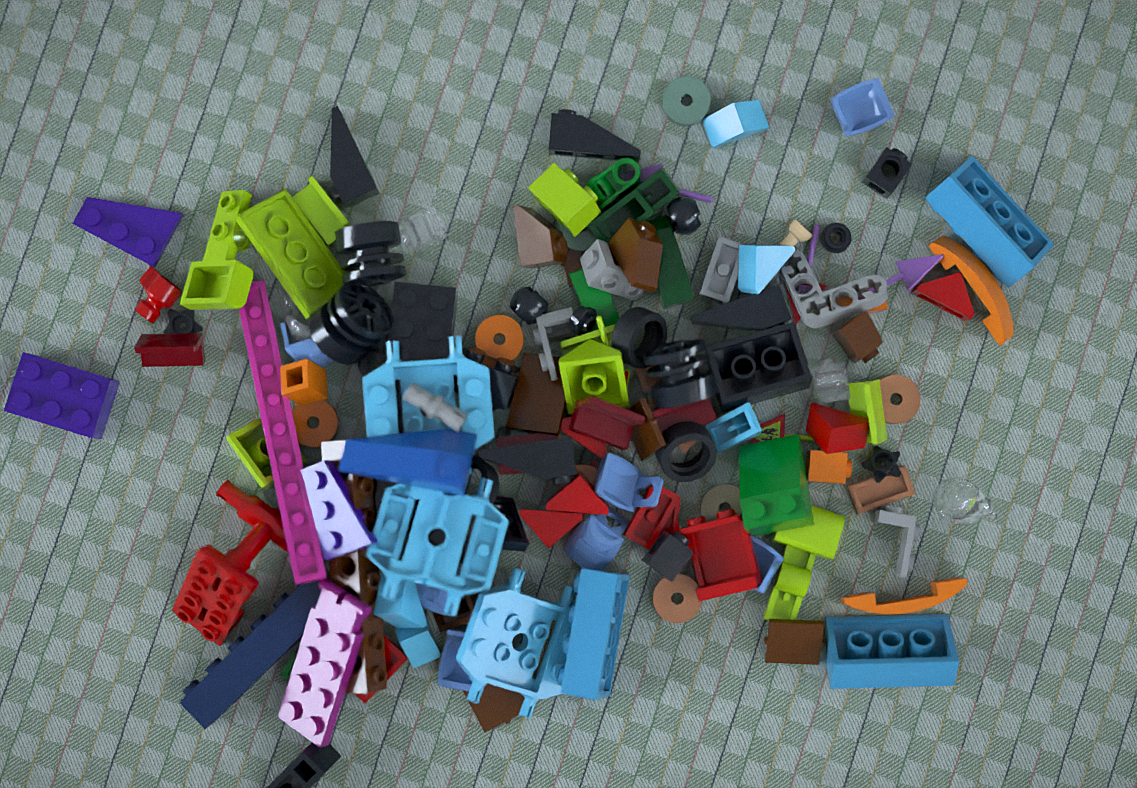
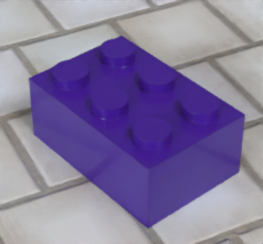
[4,352,120,440]

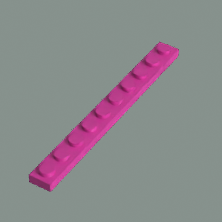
[239,280,327,585]

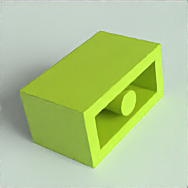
[528,163,601,237]

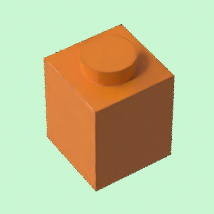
[280,359,328,406]
[805,450,852,484]

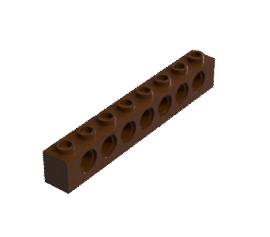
[321,440,387,694]

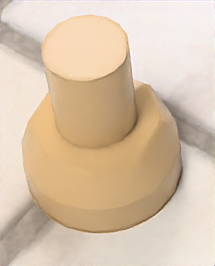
[780,219,813,246]

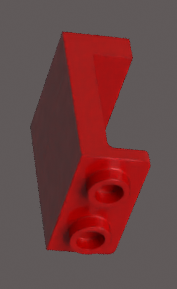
[680,508,763,602]

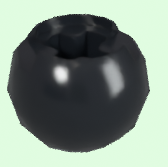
[667,196,702,235]
[510,287,548,325]

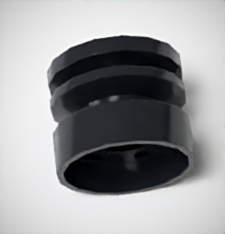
[335,221,407,287]
[309,281,393,365]
[642,339,718,409]

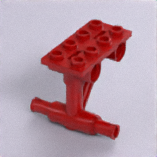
[172,480,324,646]

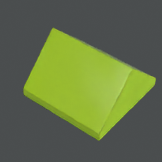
[559,339,630,414]
[226,417,307,489]

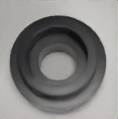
[821,223,852,253]
[569,306,597,336]
[358,349,386,377]

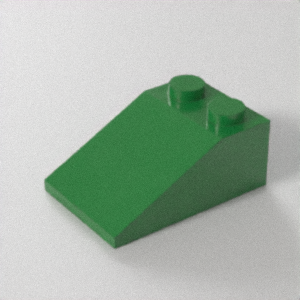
[739,434,814,536]

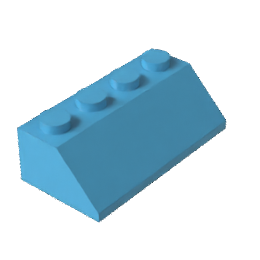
[925,156,1054,288]
[558,568,630,700]
[825,614,959,689]

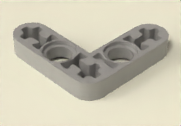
[780,250,888,328]

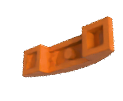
[928,235,1014,346]
[839,577,968,614]

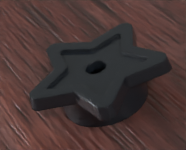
[163,309,203,334]
[862,446,901,483]

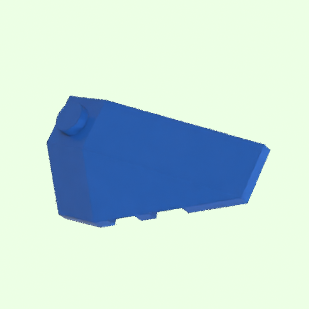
[339,428,478,496]

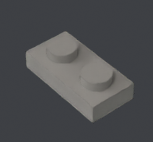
[699,236,745,304]

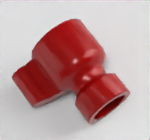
[134,266,183,324]

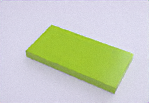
[235,188,346,319]

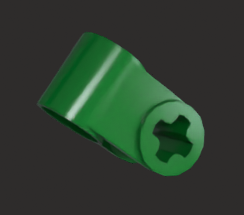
[583,158,643,211]

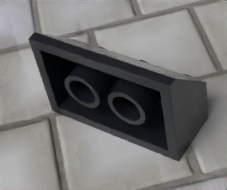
[705,322,812,413]

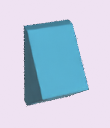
[702,100,769,149]
[738,245,796,294]
[705,403,762,453]
[374,571,427,628]
[395,607,442,668]

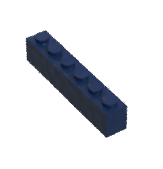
[179,580,322,729]

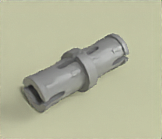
[403,382,468,432]

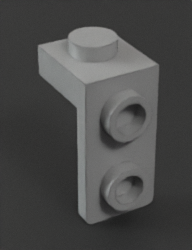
[579,239,645,300]
[532,307,577,381]
[873,505,920,578]

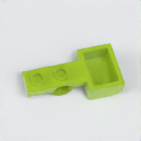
[180,190,253,310]
[762,505,845,621]

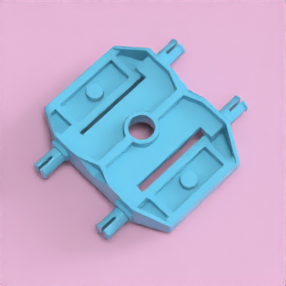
[363,336,494,474]
[367,478,508,617]
[456,567,576,718]

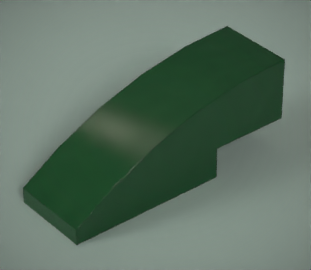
[587,166,680,243]
[647,215,694,309]

